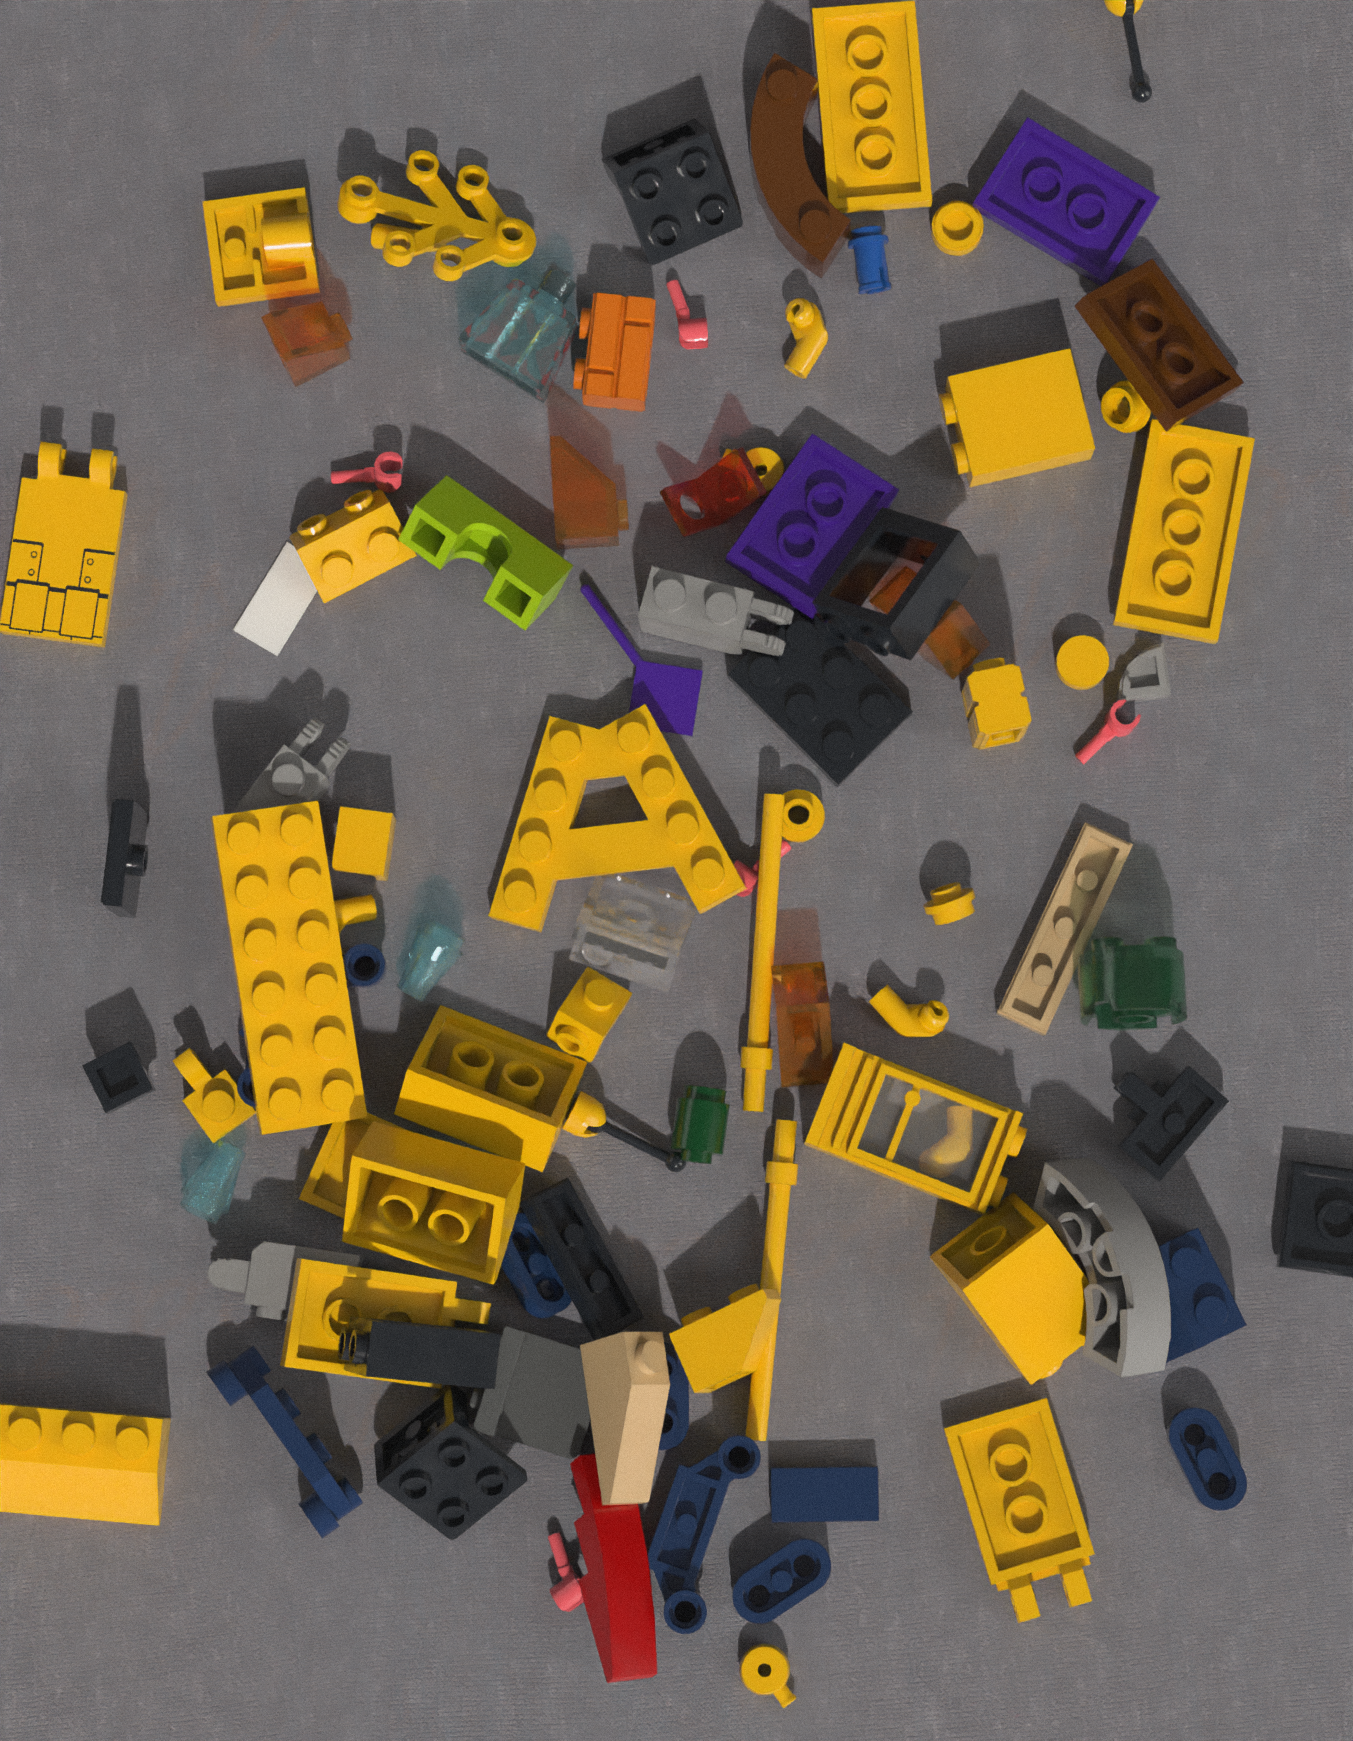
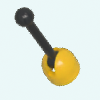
[1103,0,1152,103]
[562,1091,686,1173]

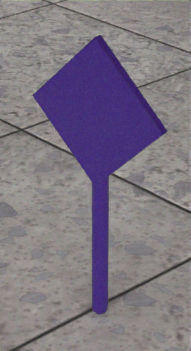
[580,584,703,736]

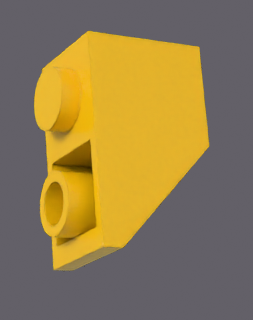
[669,1284,781,1393]

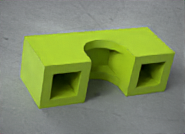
[398,475,573,630]

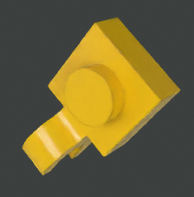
[172,1048,256,1144]

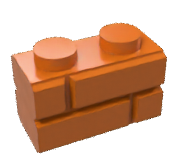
[573,292,656,412]

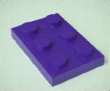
[973,117,1160,286]
[725,433,899,619]

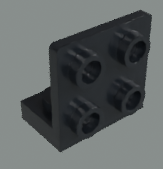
[601,118,743,265]
[374,1385,527,1540]

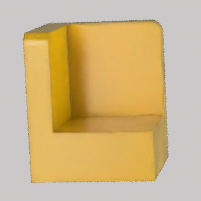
[332,806,396,881]

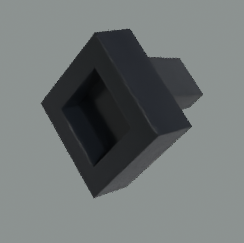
[82,1042,156,1114]

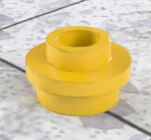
[1101,380,1151,433]
[782,789,825,843]
[923,882,976,925]

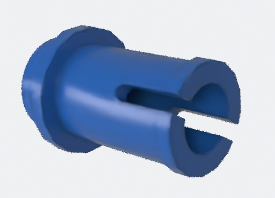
[847,226,892,294]

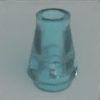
[397,919,465,1001]
[179,1140,246,1224]

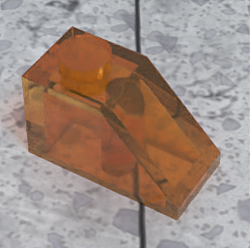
[261,301,353,387]
[550,436,629,550]
[869,566,990,680]
[771,961,833,1087]

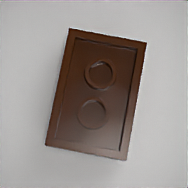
[1074,258,1244,432]

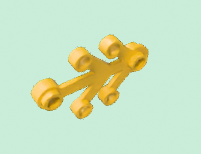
[337,150,536,281]

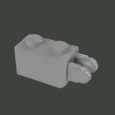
[638,566,794,656]
[232,717,351,813]
[206,1241,364,1321]

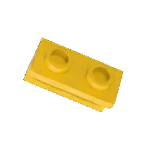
[289,489,417,603]

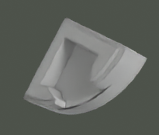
[1117,643,1171,703]

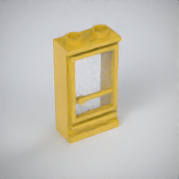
[804,1043,1028,1215]

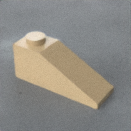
[580,1332,670,1505]

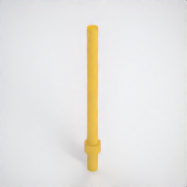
[740,794,785,1112]
[745,1119,798,1441]

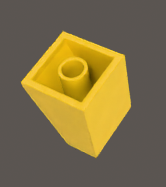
[929,1192,1090,1385]

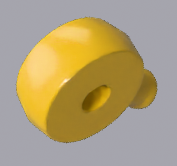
[721,447,785,496]
[739,1643,796,1708]

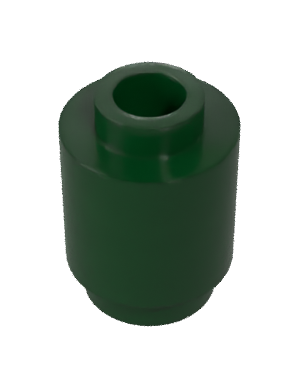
[671,1085,730,1164]

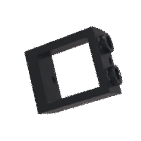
[812,507,981,660]
[338,1316,501,1389]

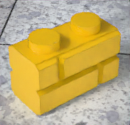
[961,658,1032,750]

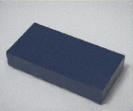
[771,1466,879,1523]

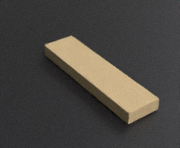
[996,822,1133,1036]

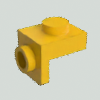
[547,966,633,1062]

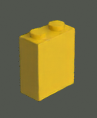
[939,348,1095,488]

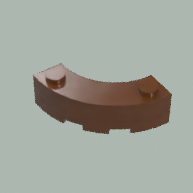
[750,53,851,279]

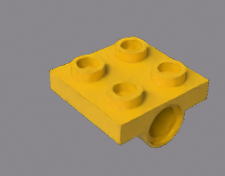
[202,187,320,307]

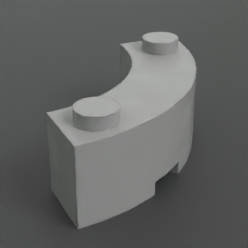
[1033,1157,1171,1378]

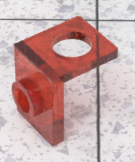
[660,447,766,537]

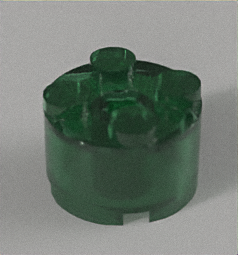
[1077,936,1187,1031]

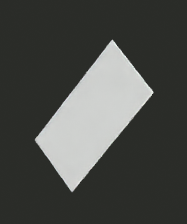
[233,542,317,656]

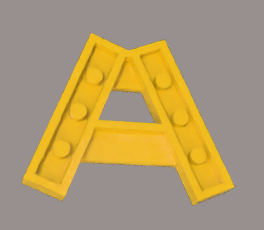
[488,704,747,933]

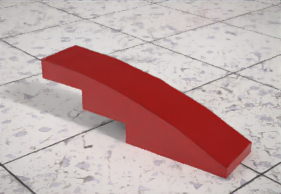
[570,1454,657,1683]

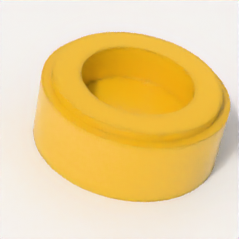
[931,201,984,256]
[1055,635,1109,690]

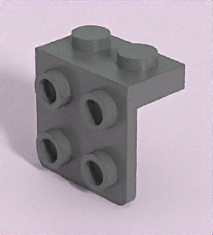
[467,1326,590,1459]

